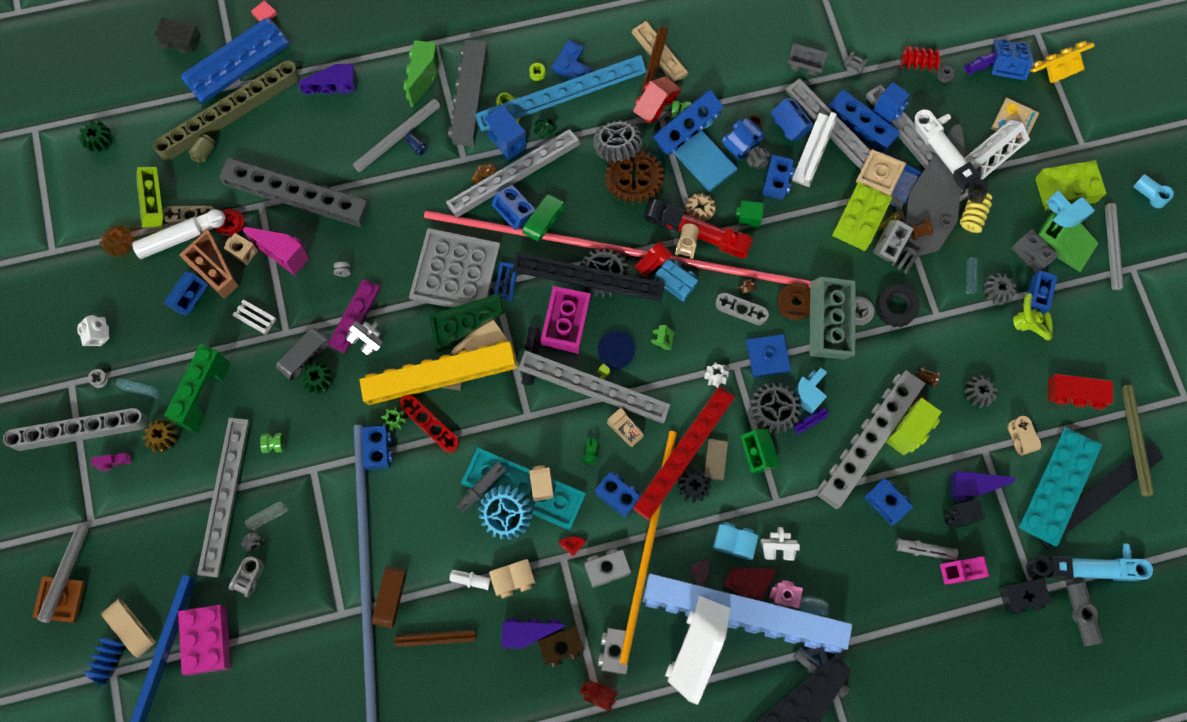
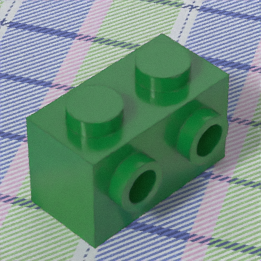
[740,429,780,473]

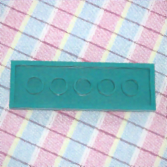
[1018,427,1102,547]
[461,447,586,531]

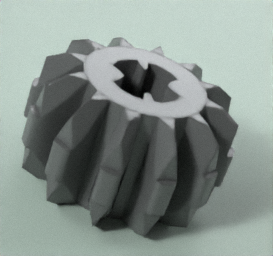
[983,272,1017,305]
[963,374,998,408]

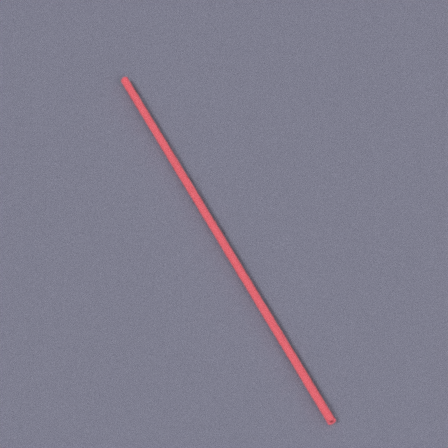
[424,211,811,288]

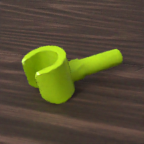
[597,364,610,380]

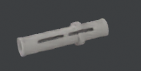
[895,538,958,561]

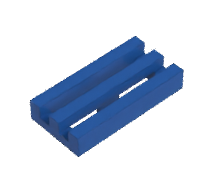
[494,262,517,301]

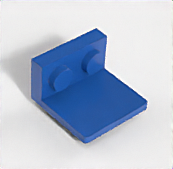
[990,39,1034,80]

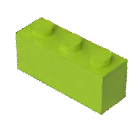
[136,167,163,228]

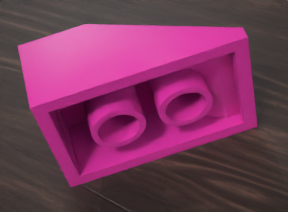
[243,227,309,276]

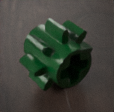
[534,117,556,139]

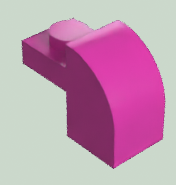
[940,556,990,584]

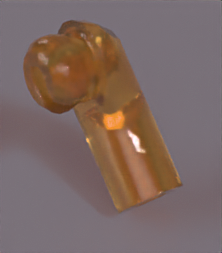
[470,164,496,184]

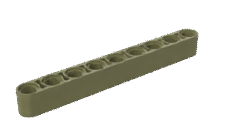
[153,61,299,160]

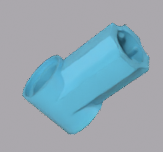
[1133,174,1174,208]

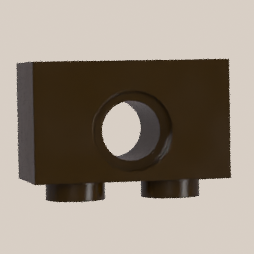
[537,626,584,668]

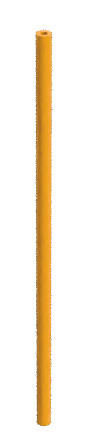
[619,431,677,665]

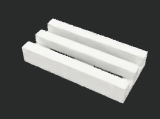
[233,299,276,335]

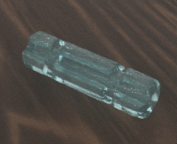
[966,257,978,294]

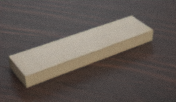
[632,21,688,84]

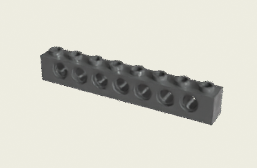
[219,158,369,228]

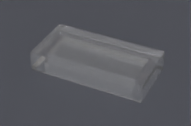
[890,170,917,209]
[244,501,288,531]

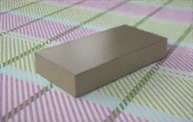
[703,439,728,481]

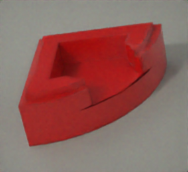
[558,537,586,557]

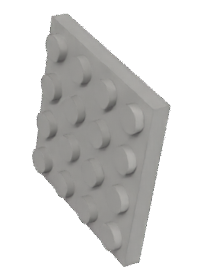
[409,228,501,308]

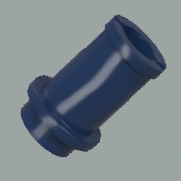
[404,133,427,156]

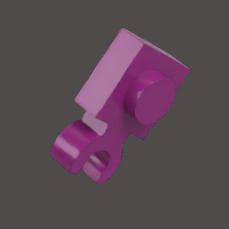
[91,453,131,471]

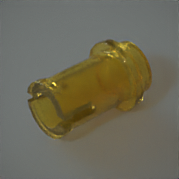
[878,212,903,233]

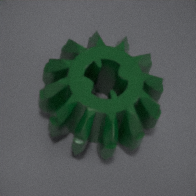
[78,121,113,153]
[299,361,334,395]

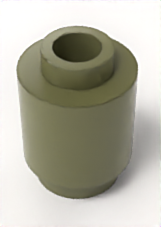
[189,134,215,163]

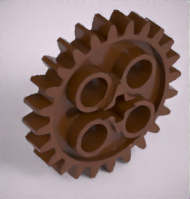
[605,150,664,205]

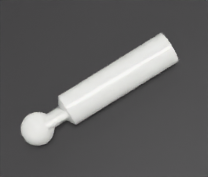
[132,209,225,259]

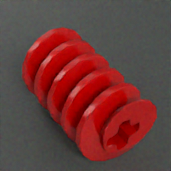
[900,45,940,72]

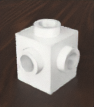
[77,315,109,346]

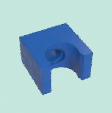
[484,105,526,161]

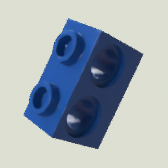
[762,155,795,200]
[491,185,535,231]
[362,426,393,470]
[595,472,641,518]

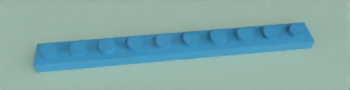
[475,55,646,131]

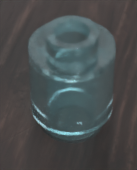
[798,595,829,617]

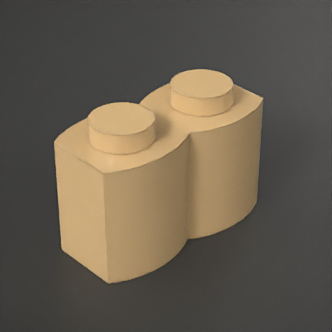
[489,559,535,598]

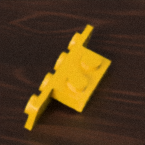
[1030,41,1094,83]

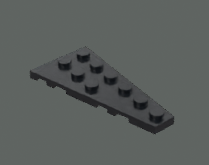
[754,654,851,722]

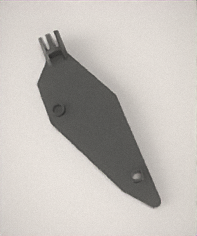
[891,124,966,274]

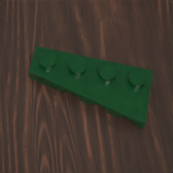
[429,293,505,352]

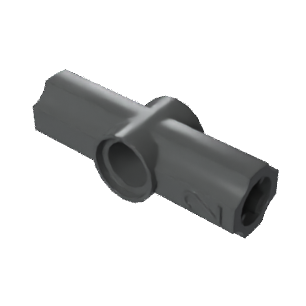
[1066,582,1103,646]

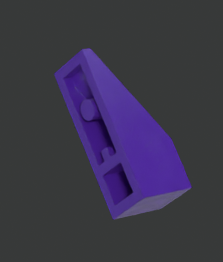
[950,471,1016,502]

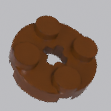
[777,283,810,321]

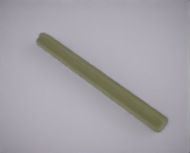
[1121,385,1154,496]

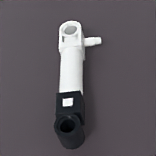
[915,110,988,203]

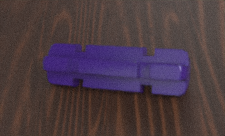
[793,407,829,434]

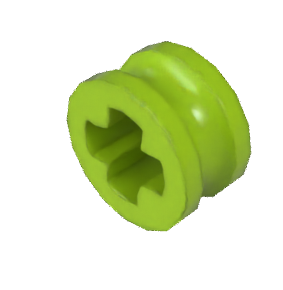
[529,63,545,81]

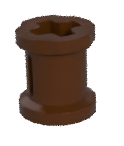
[909,219,933,241]
[916,366,940,388]

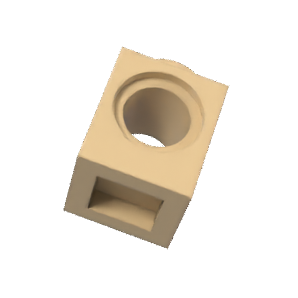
[224,233,258,265]

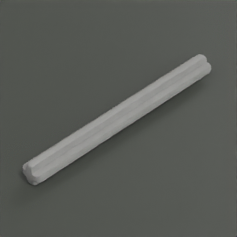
[353,99,440,172]

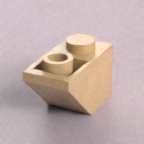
[529,466,553,501]

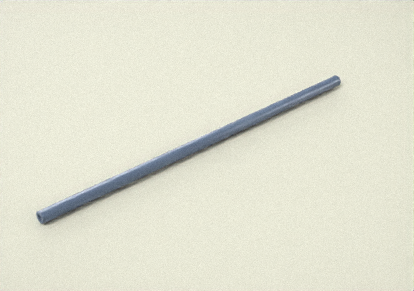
[354,425,377,722]

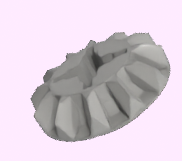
[855,296,874,326]

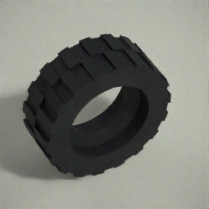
[875,284,920,327]

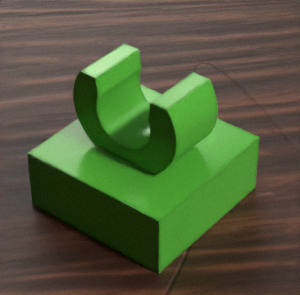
[651,325,674,350]

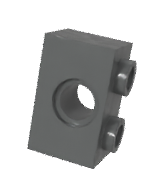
[1012,229,1058,273]

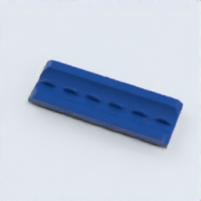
[181,18,291,104]

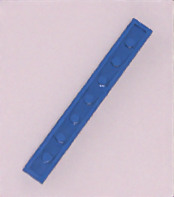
[130,575,196,722]

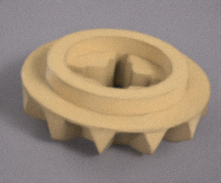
[686,193,716,221]

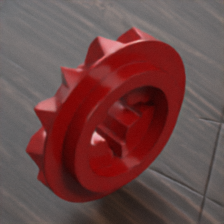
[215,209,245,238]

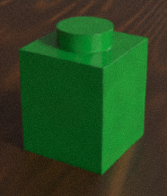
[735,200,764,227]

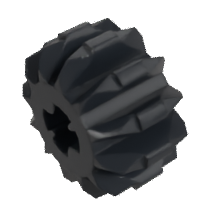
[677,469,711,503]

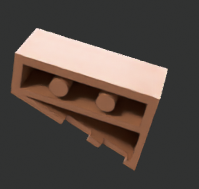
[179,229,238,299]

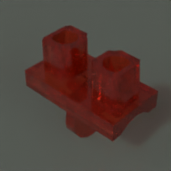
[580,680,619,712]

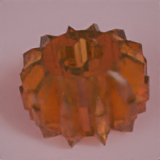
[99,225,134,257]

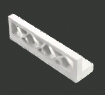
[792,112,837,187]
[965,120,1030,179]

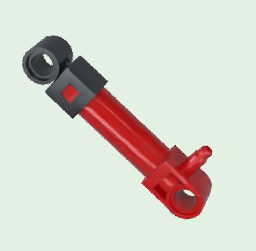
[643,199,753,259]

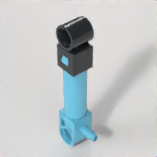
[1026,544,1153,581]

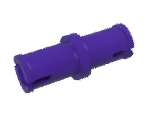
[965,51,996,75]

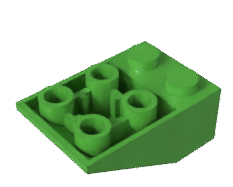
[404,40,440,107]
[1037,211,1098,272]

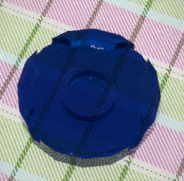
[597,331,635,369]

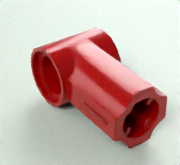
[634,241,673,278]

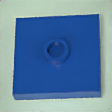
[746,334,791,377]

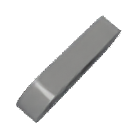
[715,293,769,325]

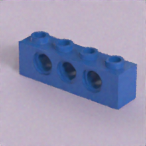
[651,90,724,155]
[828,90,900,152]

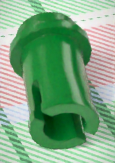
[582,438,599,465]

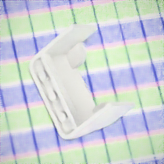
[665,596,730,705]

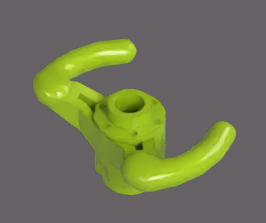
[1013,293,1053,340]

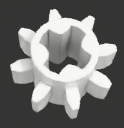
[704,362,729,388]

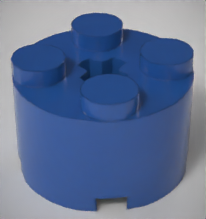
[722,118,765,161]

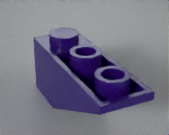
[298,64,356,95]
[501,618,564,649]

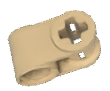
[675,224,699,259]
[1007,416,1041,456]

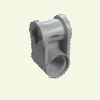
[229,557,264,598]

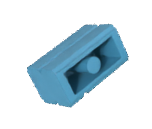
[654,259,699,302]

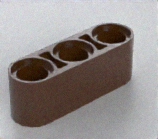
[372,566,407,628]

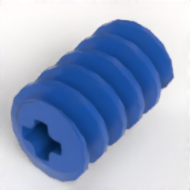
[83,638,125,685]

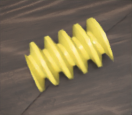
[960,191,992,233]

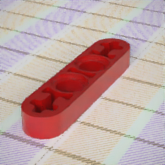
[399,395,459,453]

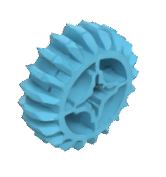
[478,485,533,539]

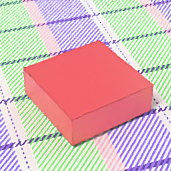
[251,1,277,21]

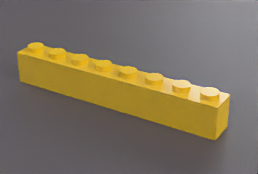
[359,341,518,405]

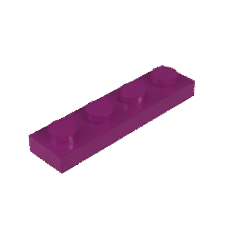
[328,279,381,354]

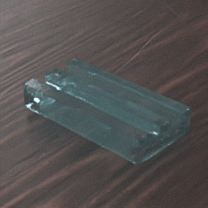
[115,378,161,399]

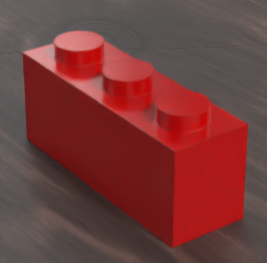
[1048,374,1113,410]

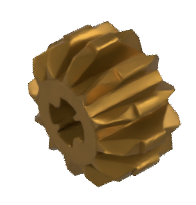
[142,419,178,452]

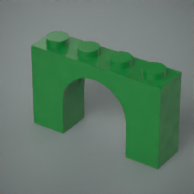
[164,344,231,433]

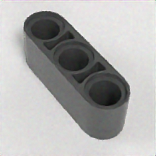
[276,328,329,381]

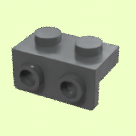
[787,43,827,76]

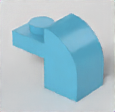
[1046,191,1095,227]
[795,368,827,414]

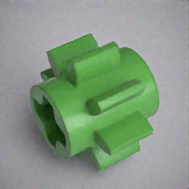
[381,407,406,432]

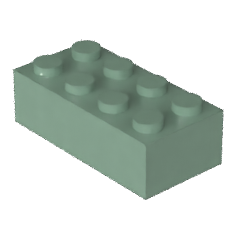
[810,277,855,360]

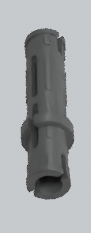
[456,462,506,514]
[793,647,850,698]

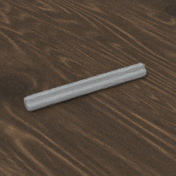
[1105,203,1124,290]
[37,525,88,623]

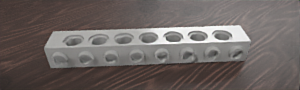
[817,371,925,510]

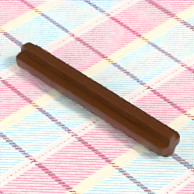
[641,27,668,94]
[394,630,476,647]

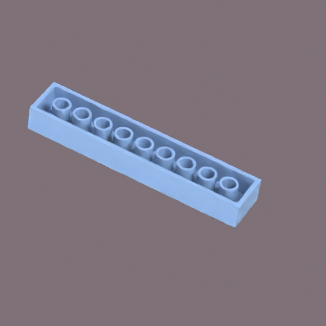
[642,574,852,654]

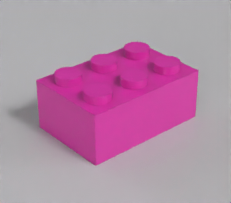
[541,286,591,354]
[178,605,231,675]

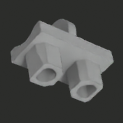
[346,321,383,355]

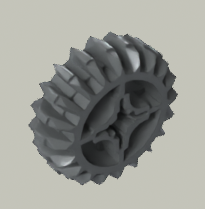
[593,120,643,163]
[580,247,629,298]
[749,382,802,434]

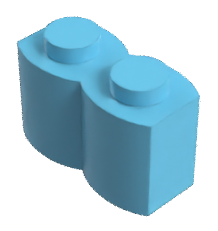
[712,522,759,560]

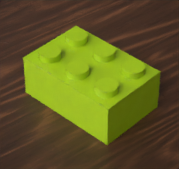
[1035,160,1107,211]
[832,182,893,251]
[885,398,942,455]

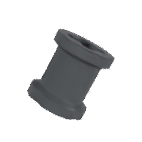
[844,52,868,75]

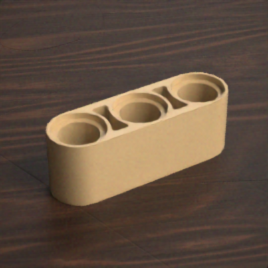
[101,599,155,658]

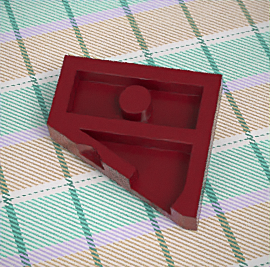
[722,568,776,601]

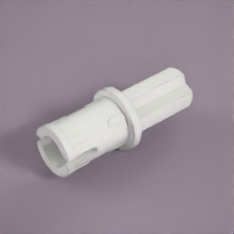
[450,570,491,590]

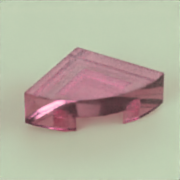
[689,558,709,586]

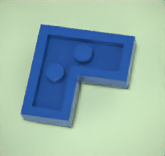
[552,40,591,80]

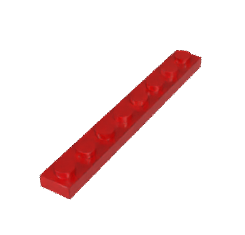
[633,386,735,520]

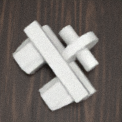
[760,527,800,560]

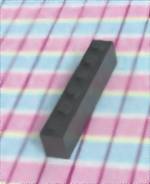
[448,40,488,147]

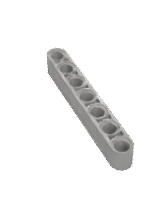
[3,408,148,451]

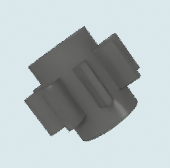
[747,146,770,169]

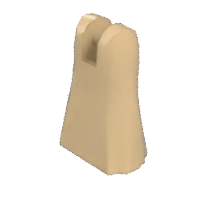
[451,320,509,356]

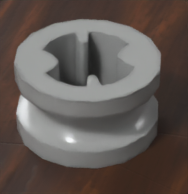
[333,262,351,277]
[88,369,109,388]

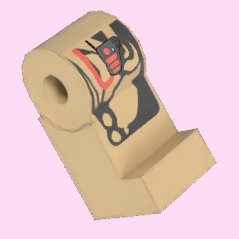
[607,408,644,447]

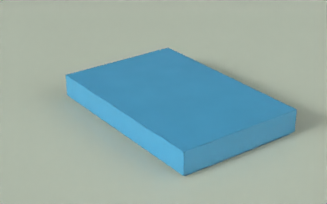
[674,130,737,192]

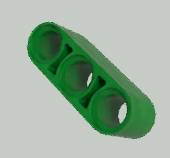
[522,193,565,242]

